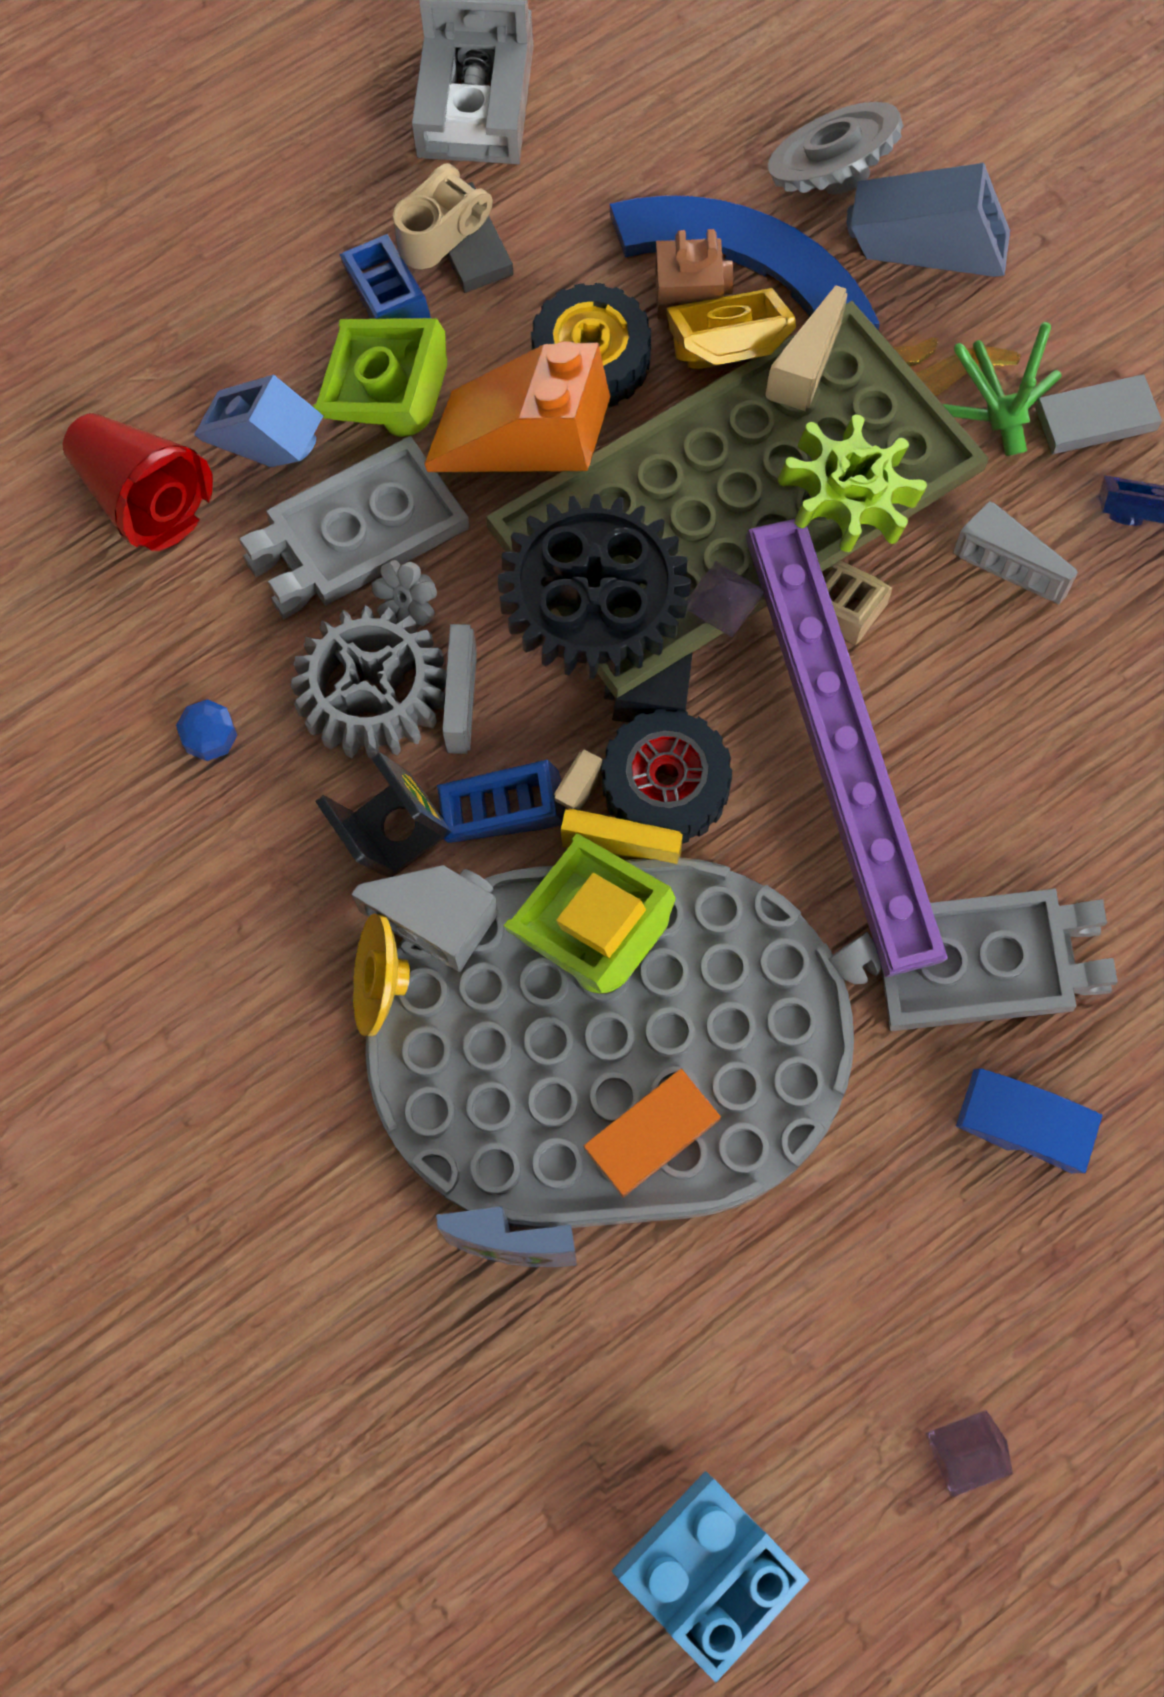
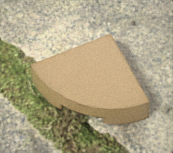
[554,750,602,810]

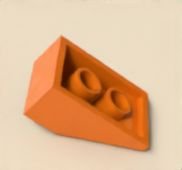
[424,341,610,472]

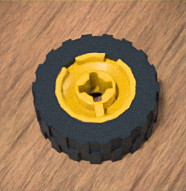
[531,283,651,408]

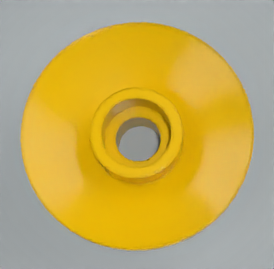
[353,913,410,1037]

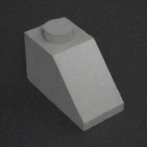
[352,865,499,973]

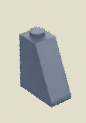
[847,163,1010,277]

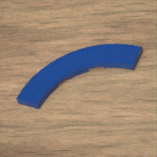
[610,196,880,330]

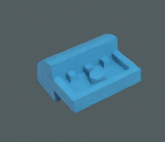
[611,1471,810,1683]

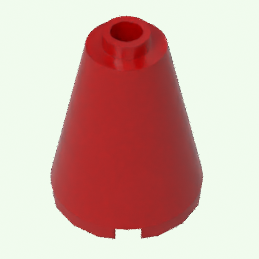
[63,413,213,551]

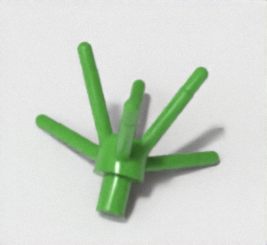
[942,322,1062,456]

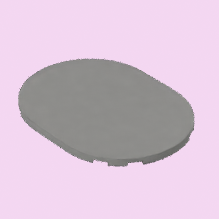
[365,857,854,1229]

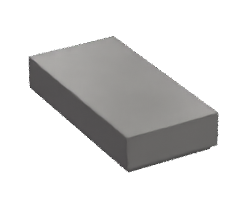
[1035,374,1162,455]
[443,624,477,754]

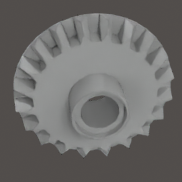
[768,102,904,194]

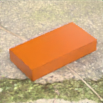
[583,1068,721,1198]

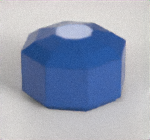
[176,699,238,761]

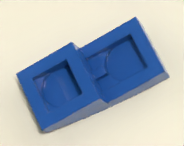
[956,1068,1102,1174]

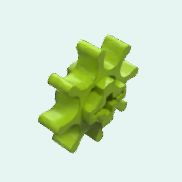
[777,414,927,552]

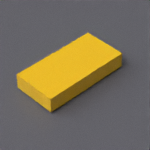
[561,808,683,864]

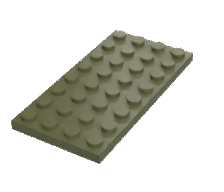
[486,301,989,698]

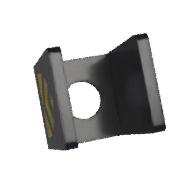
[316,752,452,878]

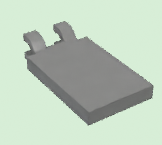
[239,436,469,620]
[881,889,1118,1031]

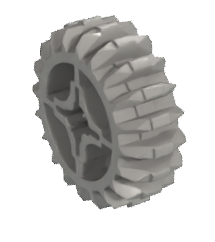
[291,605,447,759]

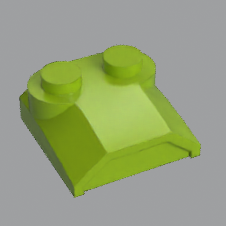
[313,318,448,437]
[503,833,676,994]

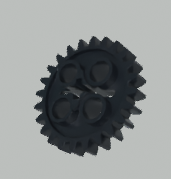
[498,494,691,679]

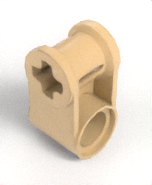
[393,163,493,269]

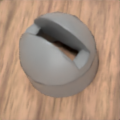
[828,932,881,984]

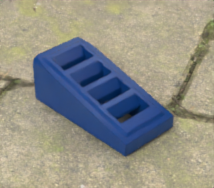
[339,234,431,319]
[437,759,566,843]

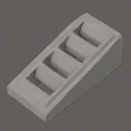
[953,501,1078,604]

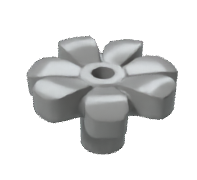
[372,560,437,628]

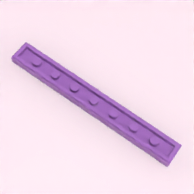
[746,519,948,978]

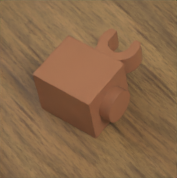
[655,229,733,319]

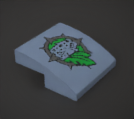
[436,1206,577,1267]

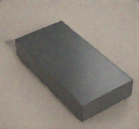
[446,182,514,293]

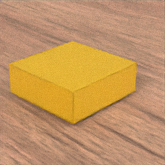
[556,873,646,958]

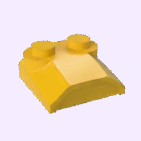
[666,288,796,369]

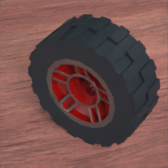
[602,709,732,844]

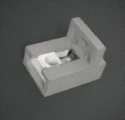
[412,0,533,164]

